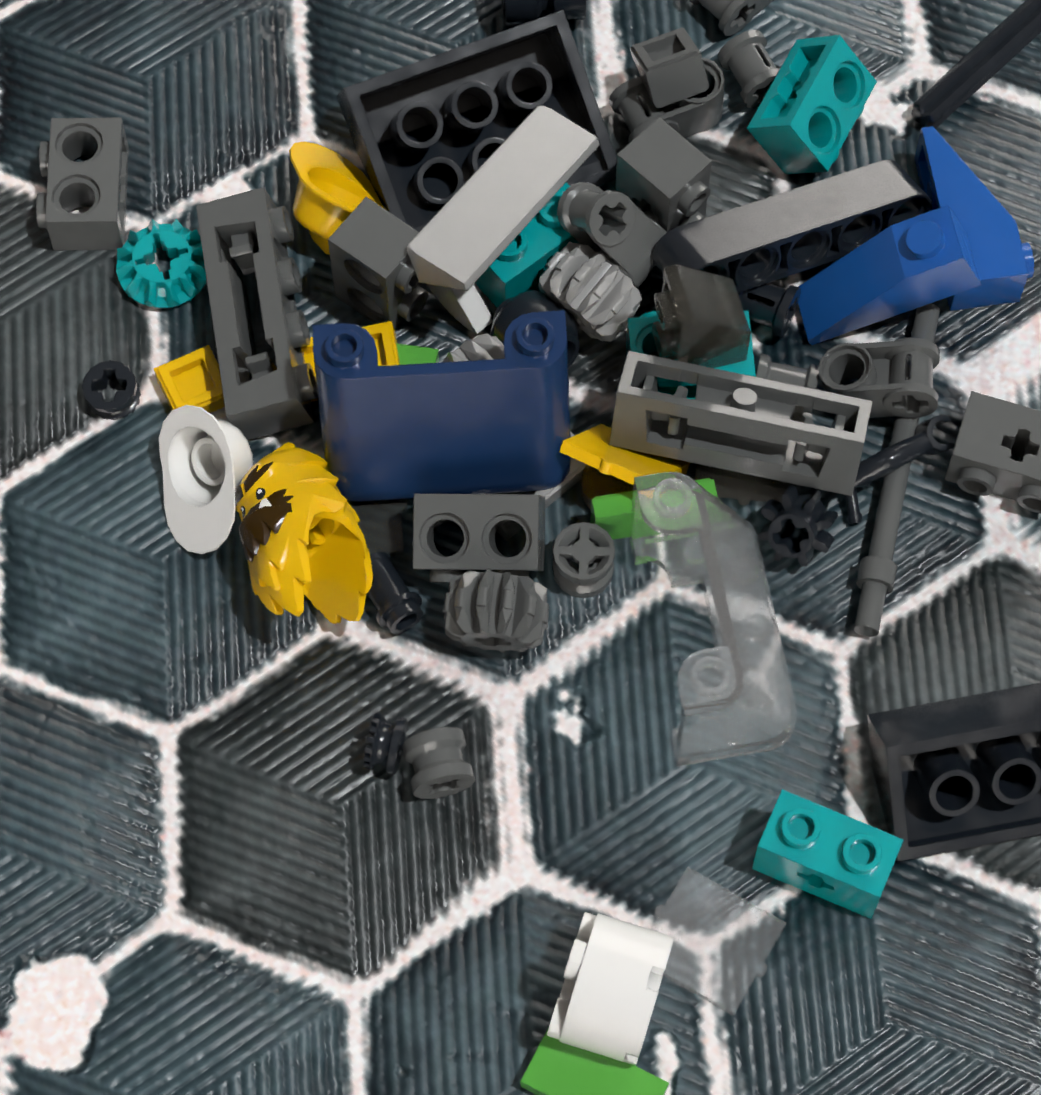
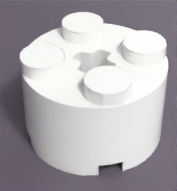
[547,912,674,1066]

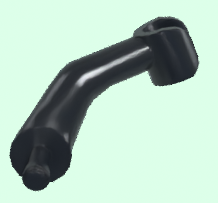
[845,414,955,524]

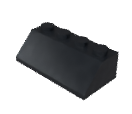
[867,683,1041,862]

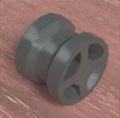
[552,522,615,598]
[402,727,475,799]

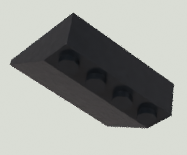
[336,10,617,232]

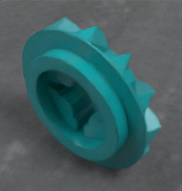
[116,219,207,308]

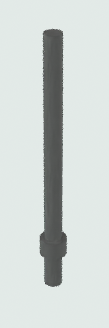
[854,303,940,637]

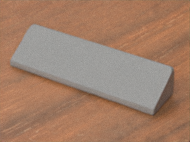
[407,105,600,291]

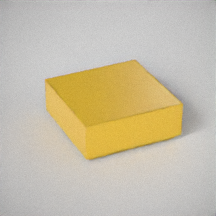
[154,345,225,413]

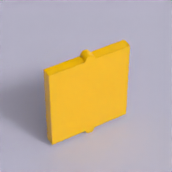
[559,424,690,493]

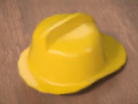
[289,141,388,255]

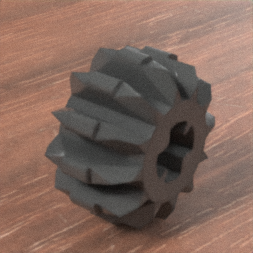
[443,569,549,653]

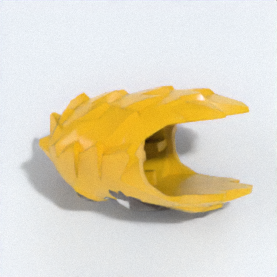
[235,442,373,624]

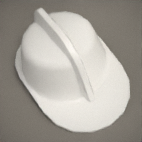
[159,405,253,554]

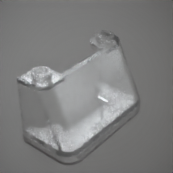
[629,472,797,766]

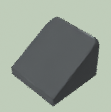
[630,27,709,108]

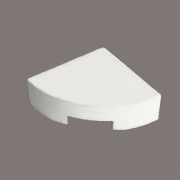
[427,284,493,334]

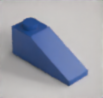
[914,126,1034,311]
[798,205,981,345]

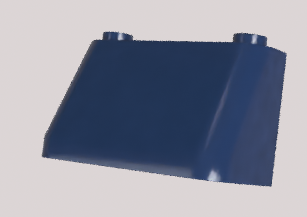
[312,310,571,501]

